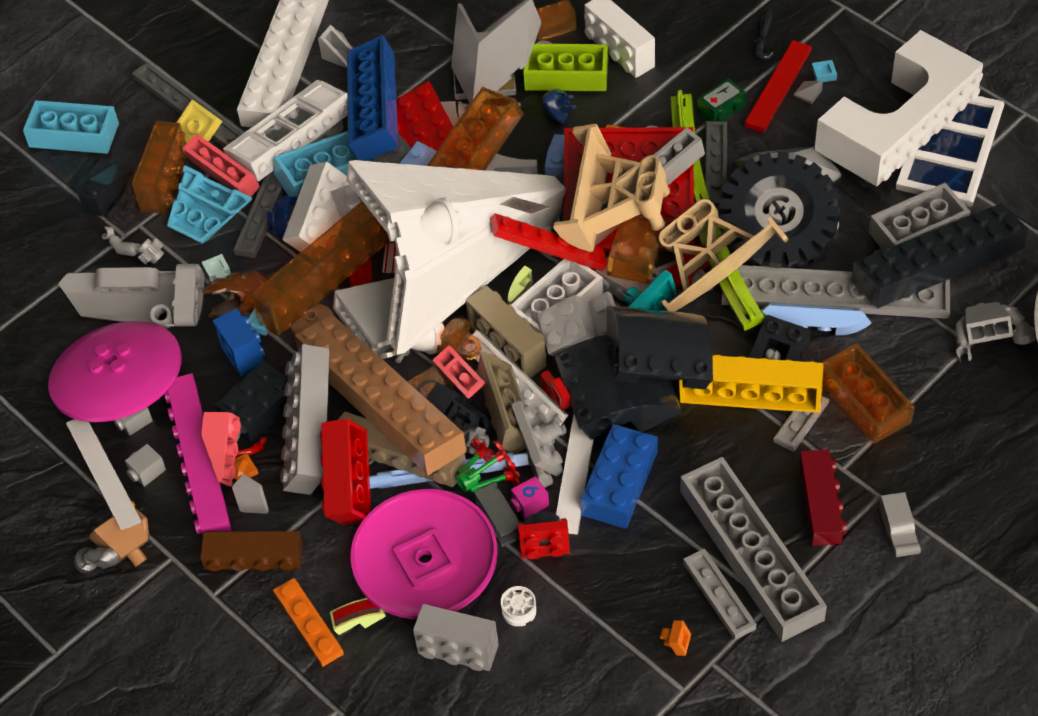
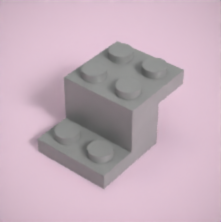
[537,291,615,356]

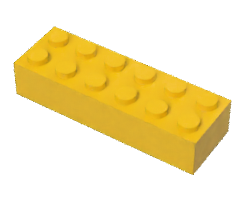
[679,355,824,413]

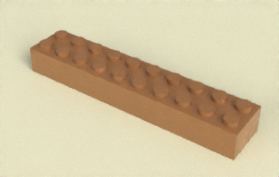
[294,314,466,476]

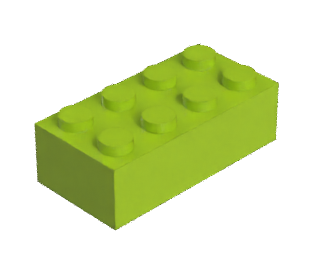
[524,44,608,91]

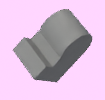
[330,185,363,219]

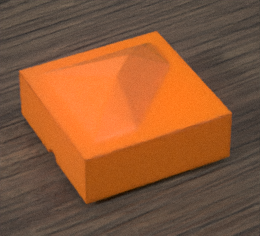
[234,453,258,482]

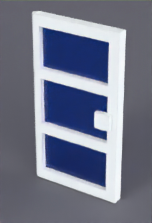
[896,96,1004,207]

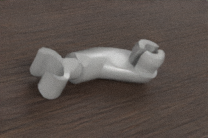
[102,226,140,256]

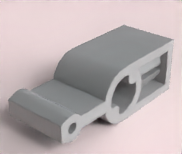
[879,492,921,557]

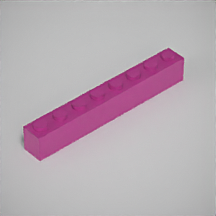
[164,374,232,535]

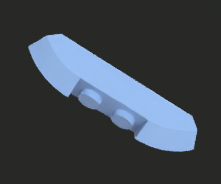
[755,303,872,335]

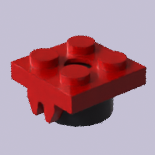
[518,512,570,559]

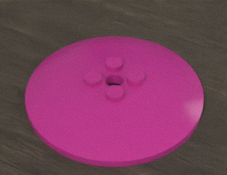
[48,321,182,422]
[351,489,497,619]

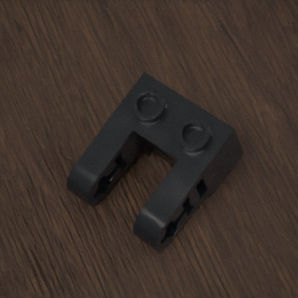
[749,315,811,362]
[427,382,493,434]

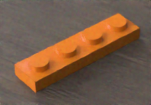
[273,578,344,667]

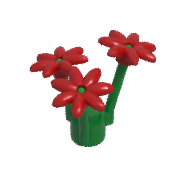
[455,438,520,493]

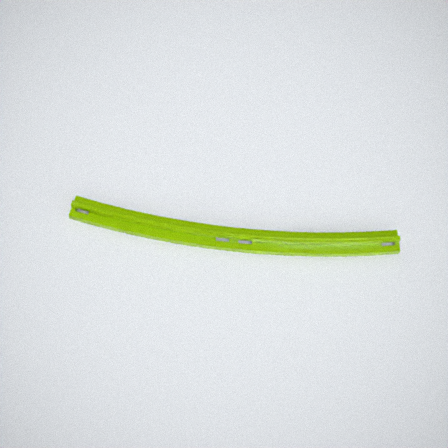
[671,90,765,331]

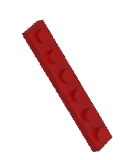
[490,213,607,271]

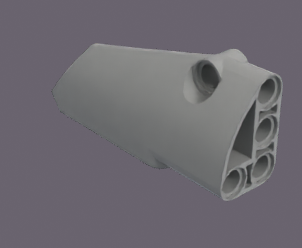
[58,264,205,329]

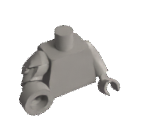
[956,302,1036,362]

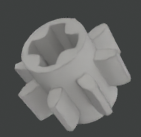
[137,238,164,265]
[463,426,489,454]

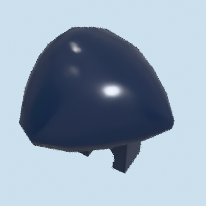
[541,89,577,124]

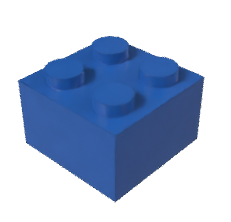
[213,309,265,377]

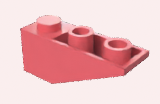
[201,412,241,486]

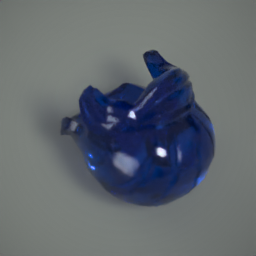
[266,196,298,243]

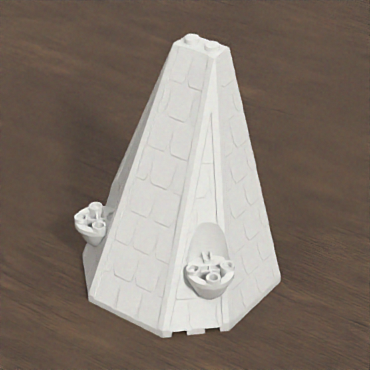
[333,160,566,359]

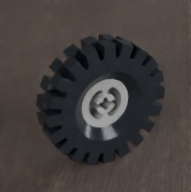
[719,152,840,269]

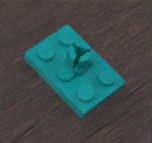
[624,270,678,311]

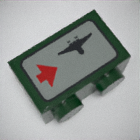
[697,78,745,122]

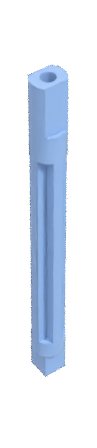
[370,452,529,489]

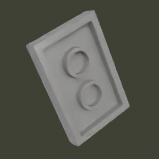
[511,400,566,476]

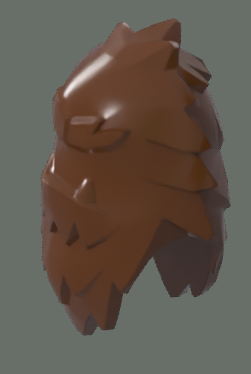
[202,270,277,318]

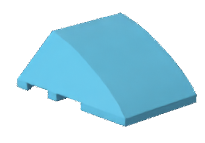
[167,165,252,244]

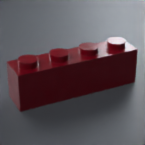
[799,449,847,546]

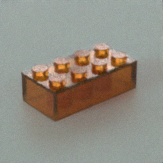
[132,121,188,214]
[821,343,915,444]

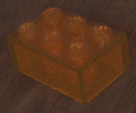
[607,216,666,285]

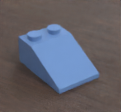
[545,134,564,185]

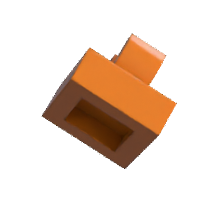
[660,620,691,656]

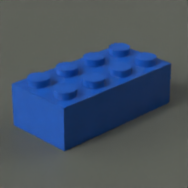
[580,424,658,529]

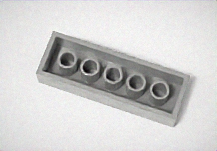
[280,344,329,495]

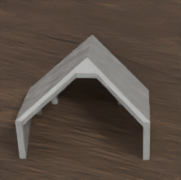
[451,0,542,111]

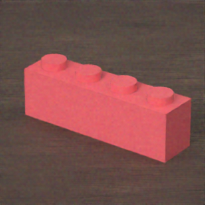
[182,134,260,197]

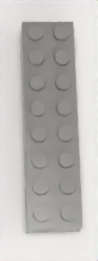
[680,457,827,642]

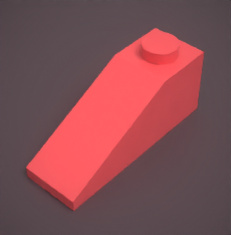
[432,345,486,399]

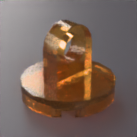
[437,317,482,360]

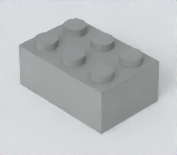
[413,604,498,671]

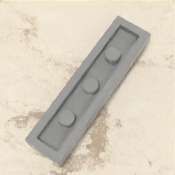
[683,548,757,640]

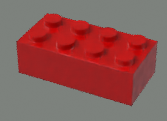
[320,418,371,526]

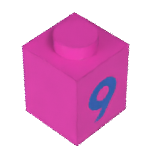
[510,476,549,519]

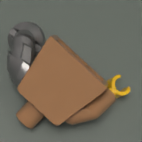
[73,501,149,573]

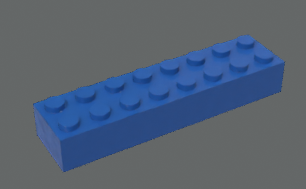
[347,35,398,161]

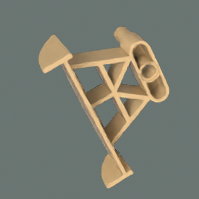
[553,124,670,252]
[659,199,788,312]

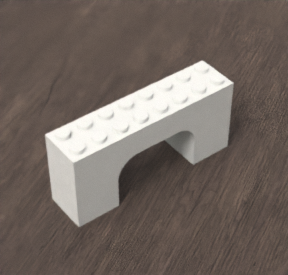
[815,30,983,186]

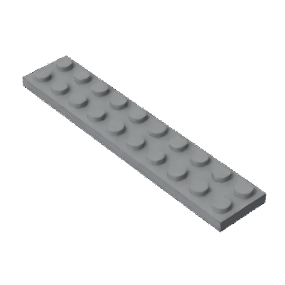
[722,265,950,319]

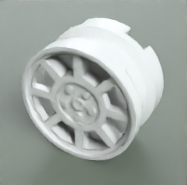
[501,586,536,626]

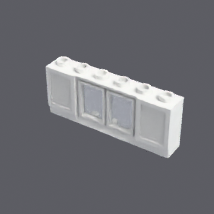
[223,80,348,181]

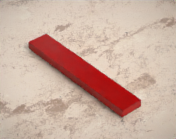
[745,40,812,133]

